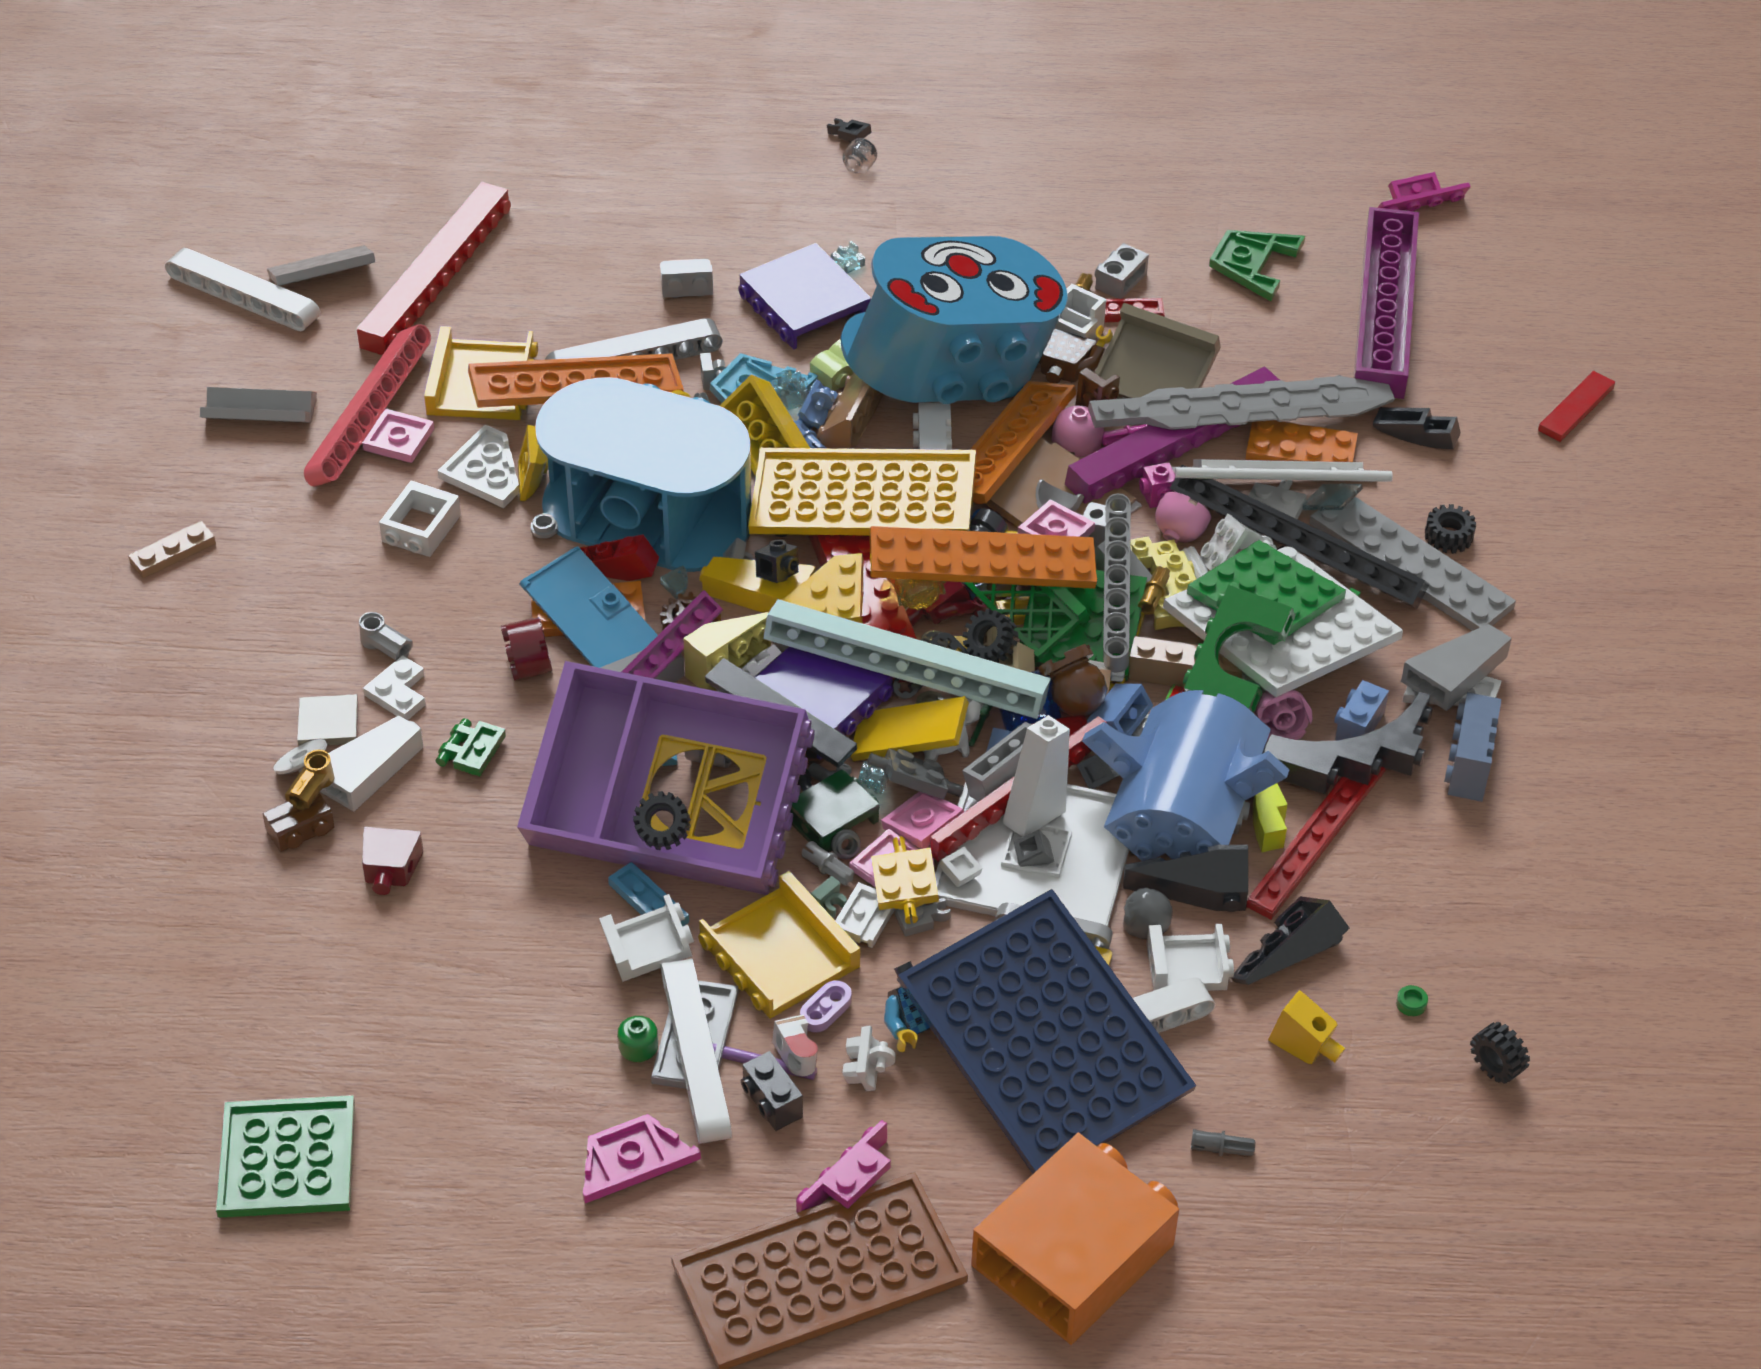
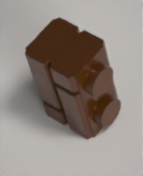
[262,793,335,852]

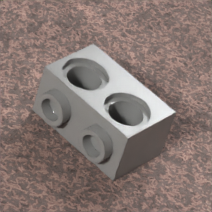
[1094,243,1149,299]

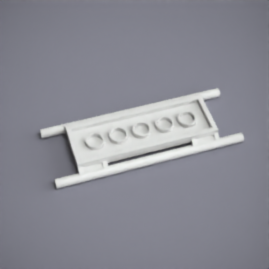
[1172,459,1392,482]

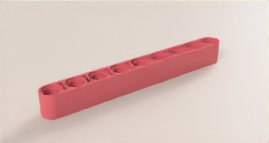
[304,324,431,487]

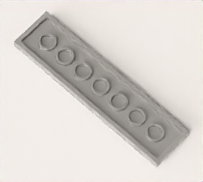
[1309,490,1516,631]

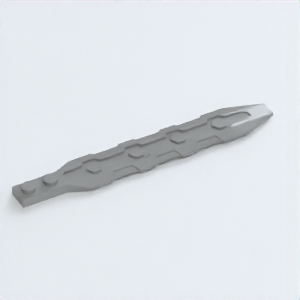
[1088,376,1395,430]

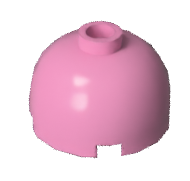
[1051,405,1104,457]
[1155,492,1211,543]
[1254,689,1312,740]

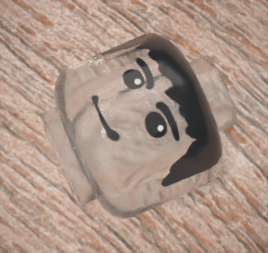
[842,138,878,173]

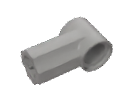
[359,612,413,660]

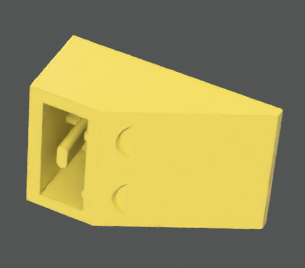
[684,612,771,691]

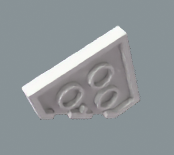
[438,424,519,508]

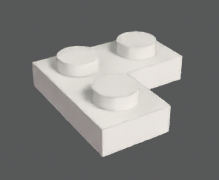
[363,655,425,720]

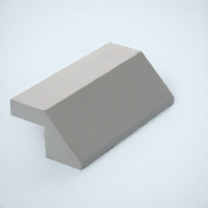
[200,387,317,423]

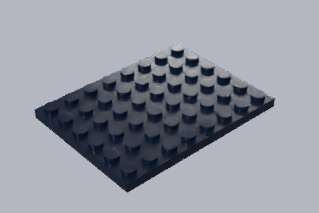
[897,889,1196,1174]

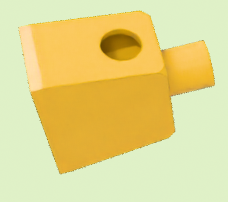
[1268,990,1346,1064]

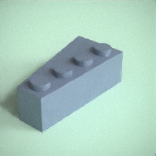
[1444,692,1501,802]

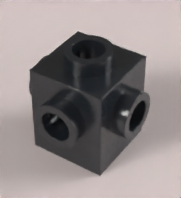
[755,540,799,583]

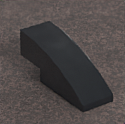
[1373,407,1461,450]

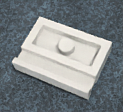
[835,882,895,948]

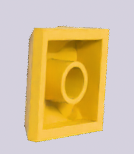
[517,425,548,501]

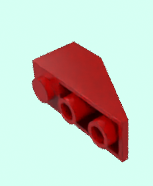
[580,534,659,581]

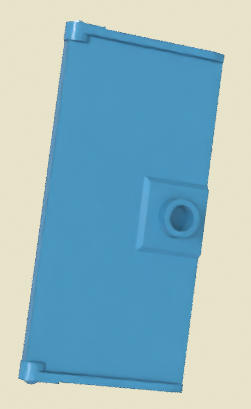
[519,546,658,668]

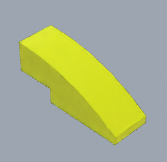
[1253,783,1288,852]

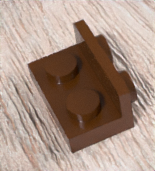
[1075,368,1120,407]

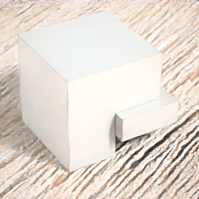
[1055,284,1106,340]

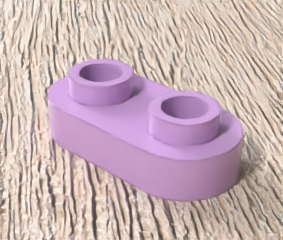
[800,981,851,1032]

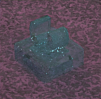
[831,241,865,274]

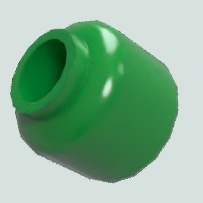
[617,1016,659,1062]

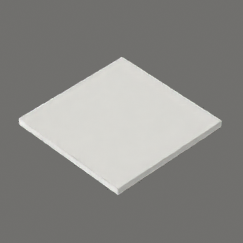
[935,782,1129,926]

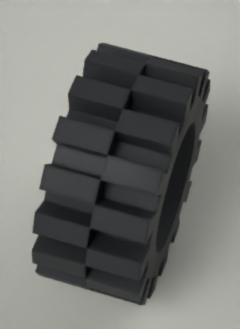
[1425,504,1476,554]
[962,609,1018,663]
[633,791,691,850]
[1470,1022,1530,1084]

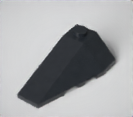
[1231,896,1350,985]

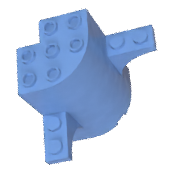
[1082,690,1289,861]

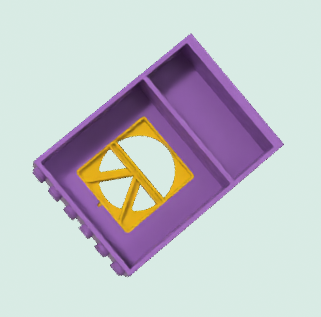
[517,661,815,895]

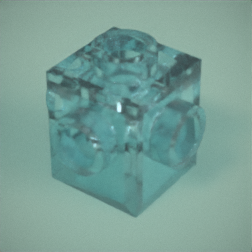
[770,370,809,410]

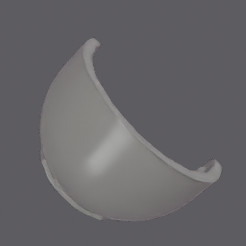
[1036,479,1084,512]

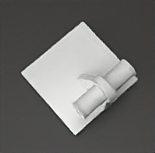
[1200,514,1277,570]

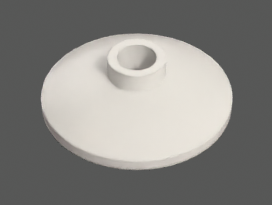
[273,739,327,774]

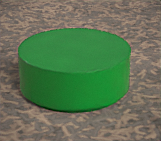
[1396,985,1428,1017]

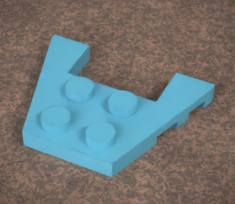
[710,353,818,403]

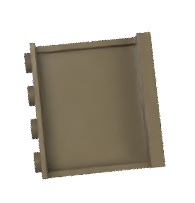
[1095,303,1221,399]

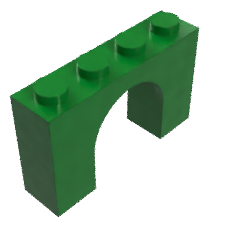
[1183,585,1296,713]

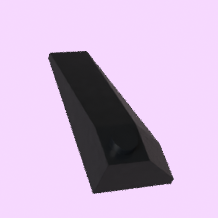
[1123,845,1248,912]

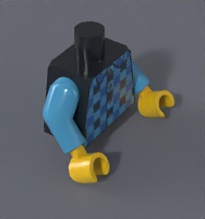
[884,961,930,1052]

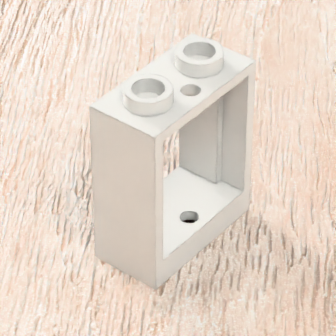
[379,481,461,557]

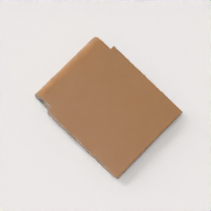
[984,438,1136,527]

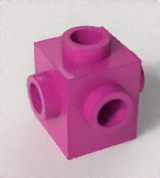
[1139,462,1175,508]

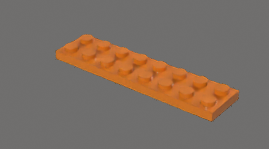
[468,354,684,408]
[970,381,1076,504]
[869,526,1097,589]

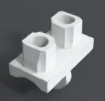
[842,1026,896,1091]

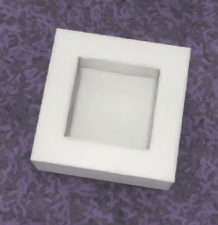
[939,847,983,888]

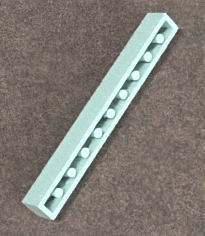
[763,599,1051,719]

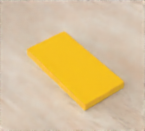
[851,696,969,761]

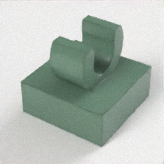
[811,876,847,918]

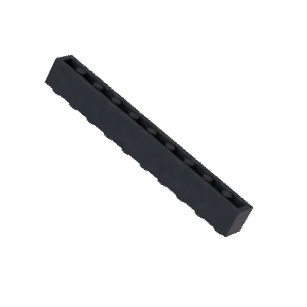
[1170,465,1430,609]

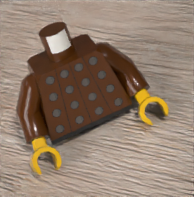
[1039,325,1113,384]

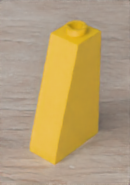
[699,557,816,613]

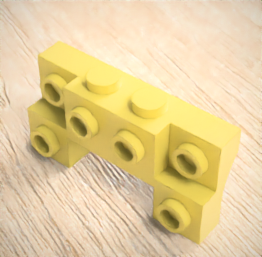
[1130,536,1196,630]

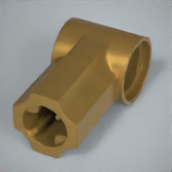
[285,750,335,811]

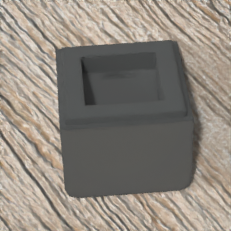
[1014,830,1054,867]

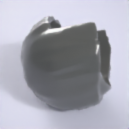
[1123,888,1173,939]

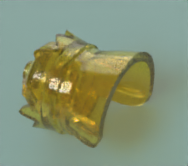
[886,578,946,610]

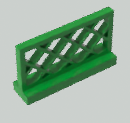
[965,582,1091,660]

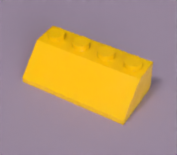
[720,374,810,476]

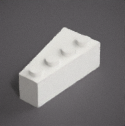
[913,402,952,450]

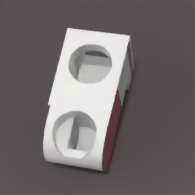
[772,1015,818,1076]

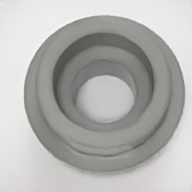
[531,514,558,538]

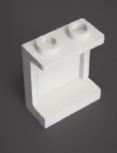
[599,894,694,982]
[1147,924,1234,991]

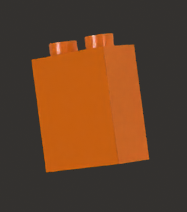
[971,1132,1179,1345]

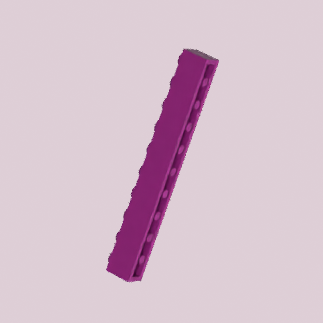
[1064,366,1280,504]

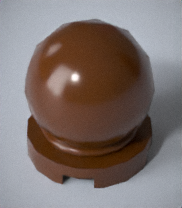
[1038,644,1108,717]

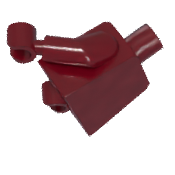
[903,579,988,626]

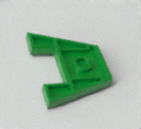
[1209,230,1305,301]

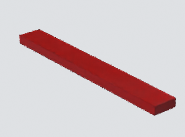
[1246,767,1386,920]

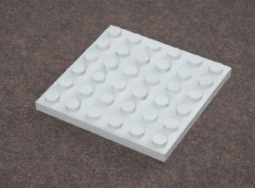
[1163,546,1403,697]

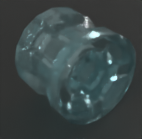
[858,761,888,795]

